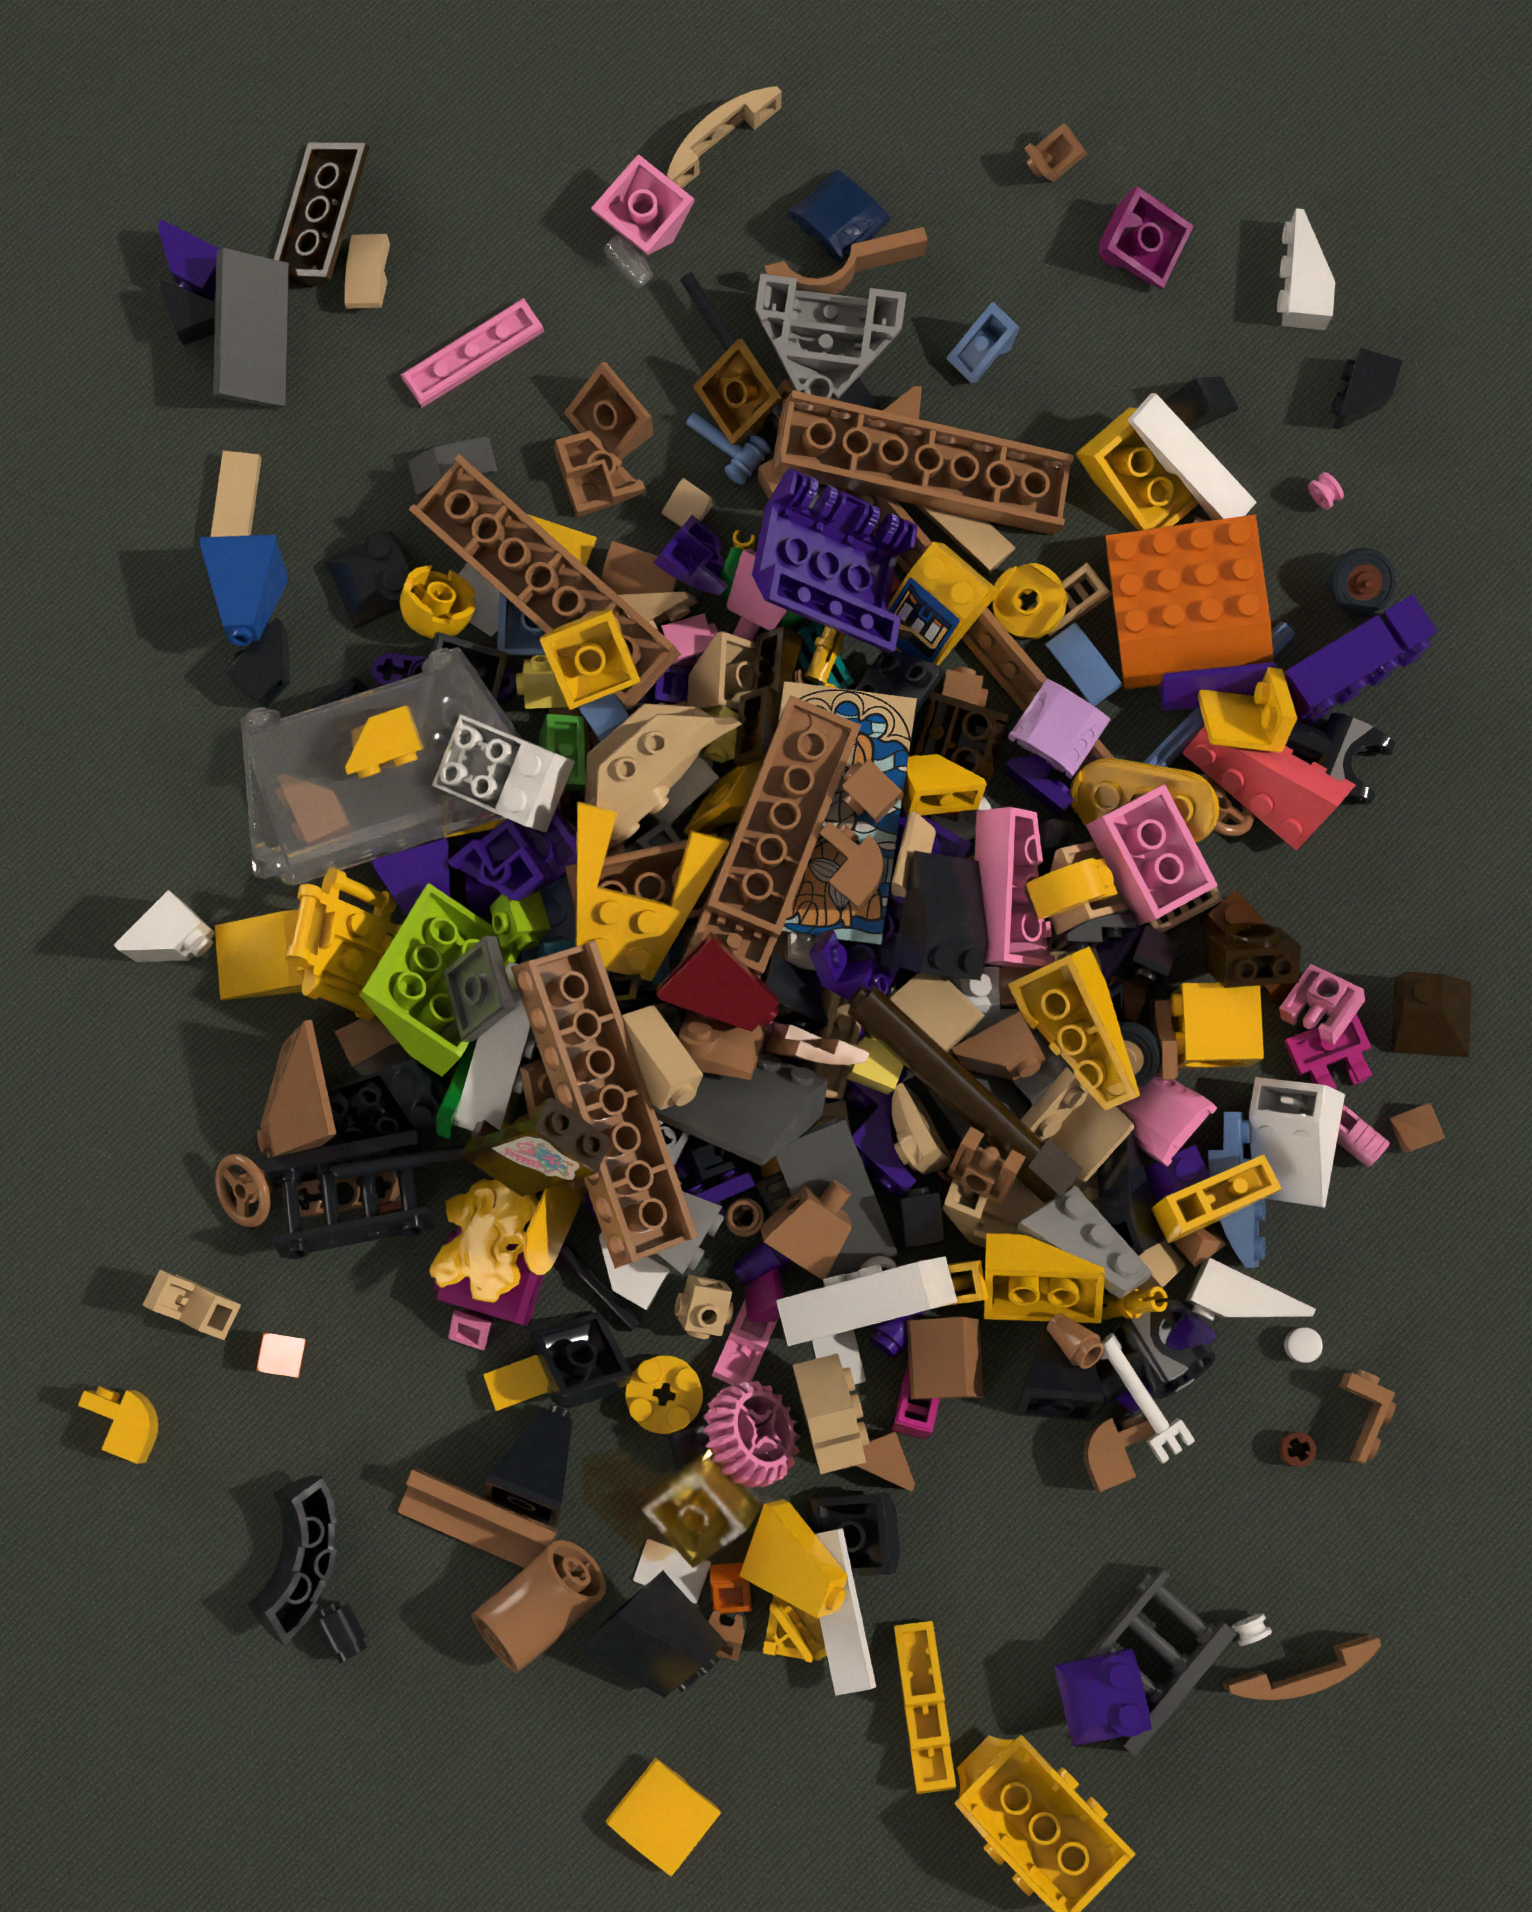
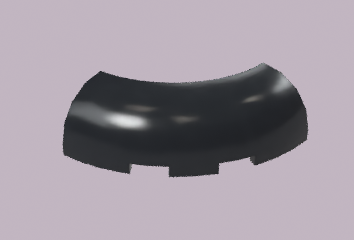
[247,1475,337,1645]

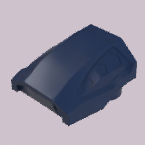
[788,170,890,264]

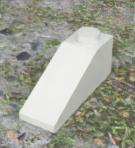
[1185,1258,1316,1321]

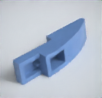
[1208,1112,1266,1268]

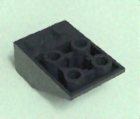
[326,1042,451,1143]

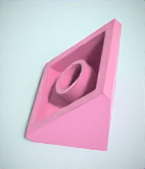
[591,154,694,255]

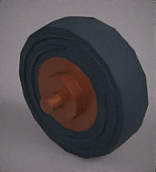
[1328,547,1396,615]

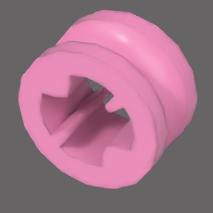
[1308,472,1344,510]

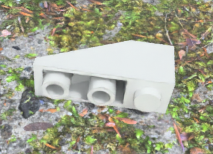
[1277,208,1335,330]

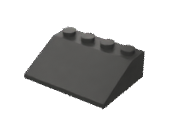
[652,1052,828,1166]

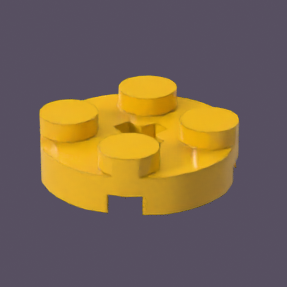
[992,563,1068,639]
[625,1355,703,1434]

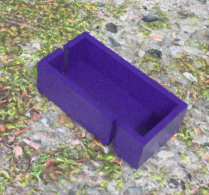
[1284,594,1438,725]

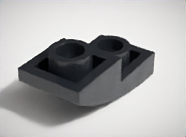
[1051,913,1136,956]

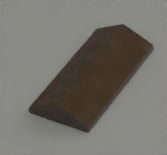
[274,142,370,287]

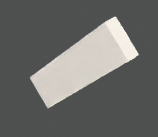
[815,1528,876,1696]

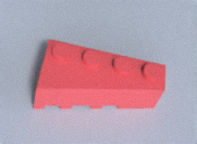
[1182,726,1355,851]

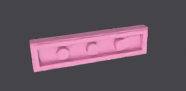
[401,298,544,408]

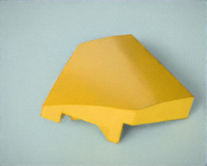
[763,1595,827,1663]

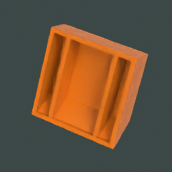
[1106,514,1274,690]

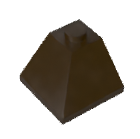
[1392,972,1471,1058]

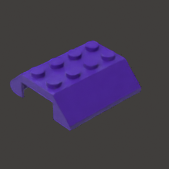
[752,468,917,653]

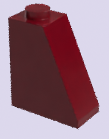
[656,932,780,1032]

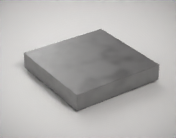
[443,936,516,1042]

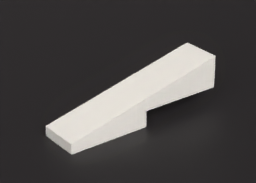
[1128,393,1257,520]

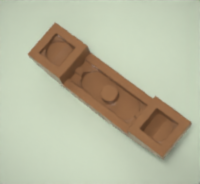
[1222,1634,1381,1700]

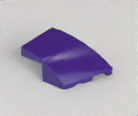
[447,807,577,901]

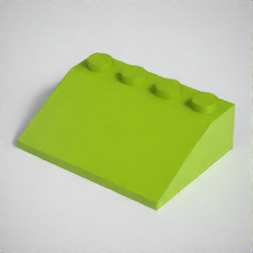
[359,883,521,1077]

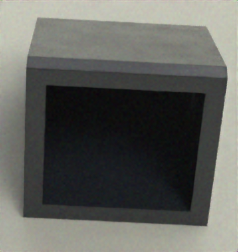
[579,1570,727,1698]

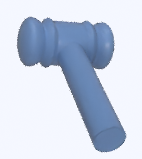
[686,413,771,485]

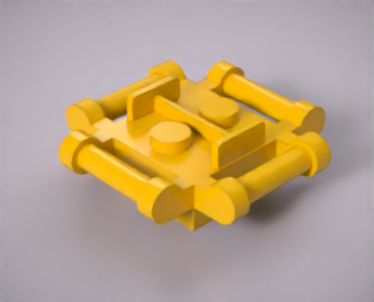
[285,867,401,1021]

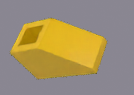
[345,705,424,779]

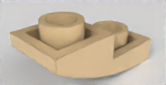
[344,234,390,309]

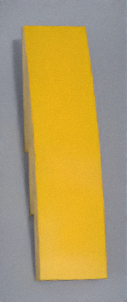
[894,1621,956,1794]

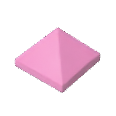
[448,1310,491,1350]

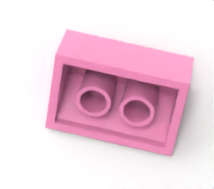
[1086,784,1218,926]

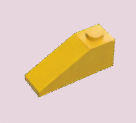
[1151,1154,1282,1244]

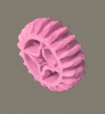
[702,1381,801,1488]

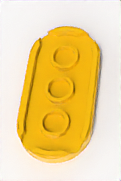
[1070,758,1219,843]

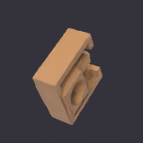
[947,1127,1026,1204]

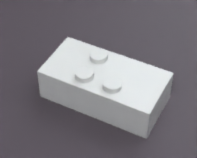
[454,962,538,1131]
[776,1256,958,1346]

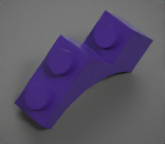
[845,1068,916,1198]

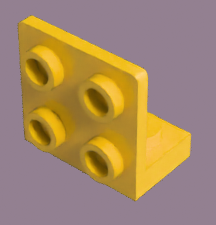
[1197,667,1297,753]

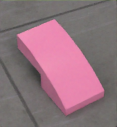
[712,1300,780,1385]

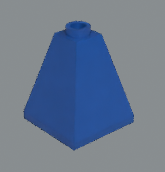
[200,535,288,646]

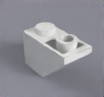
[599,1232,671,1311]

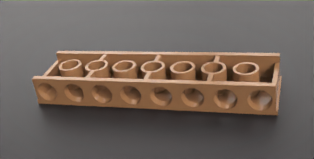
[771,390,1074,536]
[409,454,681,710]
[511,941,698,1269]

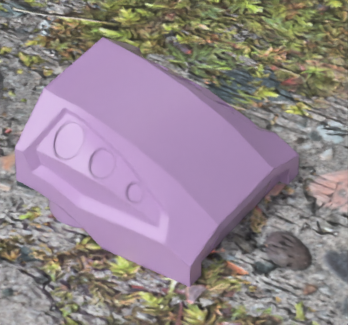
[1008,678,1111,779]

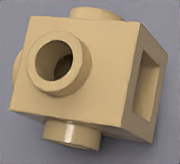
[675,1275,733,1339]

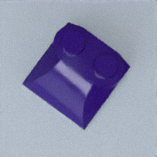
[1054,1648,1152,1746]

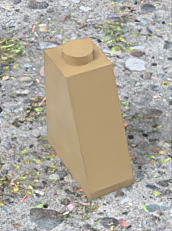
[621,1005,703,1110]

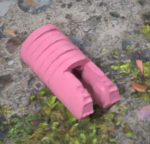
[1337,1104,1390,1168]

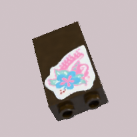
[461,1098,611,1197]

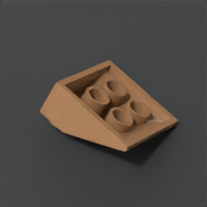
[257,1020,336,1158]

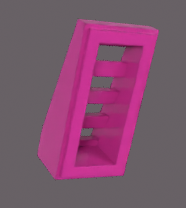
[891,1356,940,1439]

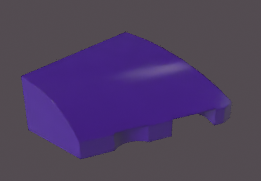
[653,515,727,595]

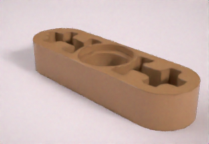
[298,1172,399,1217]

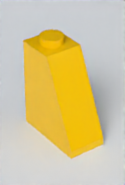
[739,1499,848,1618]

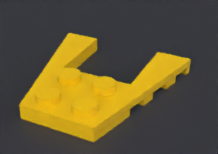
[575,801,729,981]

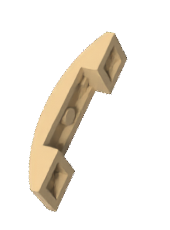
[667,86,782,188]

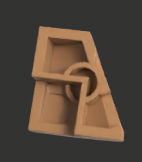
[554,430,645,518]
[601,541,678,633]
[764,1023,869,1065]

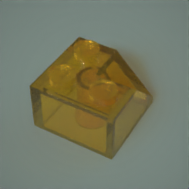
[641,1448,762,1568]

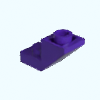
[809,931,888,1000]

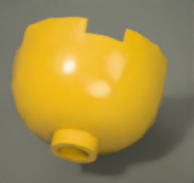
[399,565,476,639]

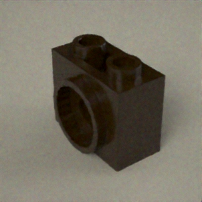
[1205,922,1301,988]

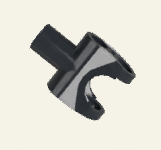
[1285,713,1395,805]
[1096,1299,1215,1402]

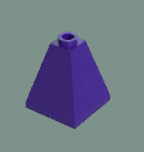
[372,836,452,916]

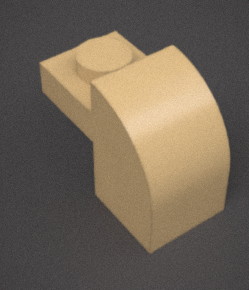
[143,1270,241,1340]

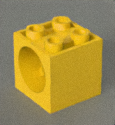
[1166,982,1264,1069]

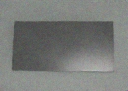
[213,248,289,409]
[776,1115,898,1279]

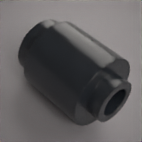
[314,1600,367,1664]

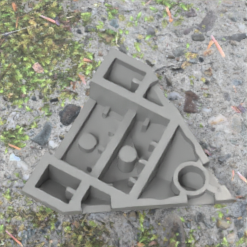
[755,273,907,405]

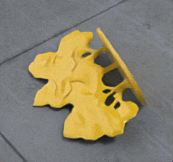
[429,1113,587,1303]

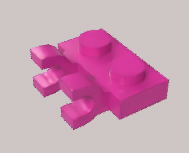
[1284,1013,1372,1090]

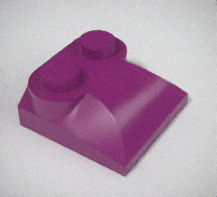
[1099,186,1194,289]

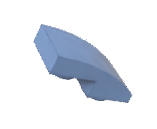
[1045,622,1123,706]

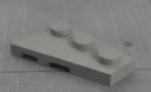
[1016,1186,1153,1299]

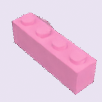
[975,807,1055,969]

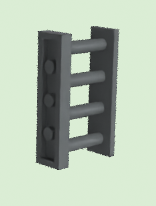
[1058,1567,1237,1757]

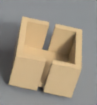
[793,1353,870,1474]

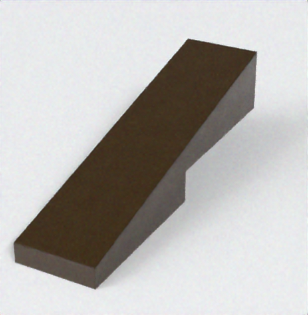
[734,625,804,767]

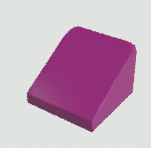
[744,1269,783,1322]

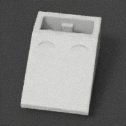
[432,714,575,832]
[1249,1077,1345,1208]

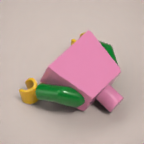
[720,530,805,641]

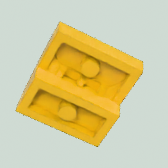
[605,1757,722,1877]

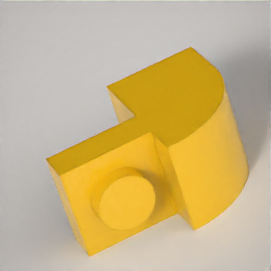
[1026,858,1118,920]
[78,1386,158,1464]

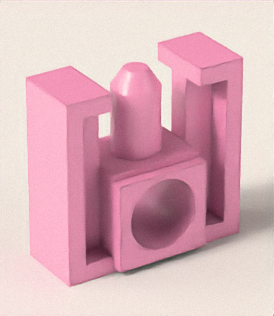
[1279,964,1365,1045]

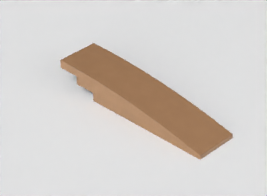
[682,695,861,978]

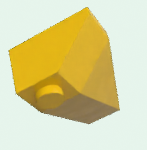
[1008,946,1140,1111]

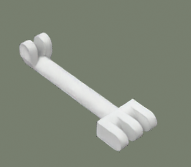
[1100,1333,1195,1464]

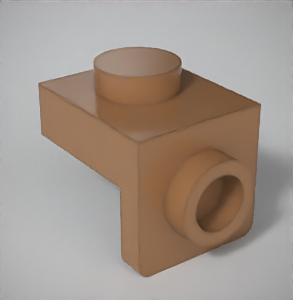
[1024,123,1087,182]

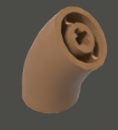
[471,1540,606,1673]

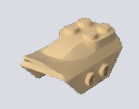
[584,703,742,840]

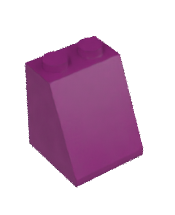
[433,1226,544,1326]

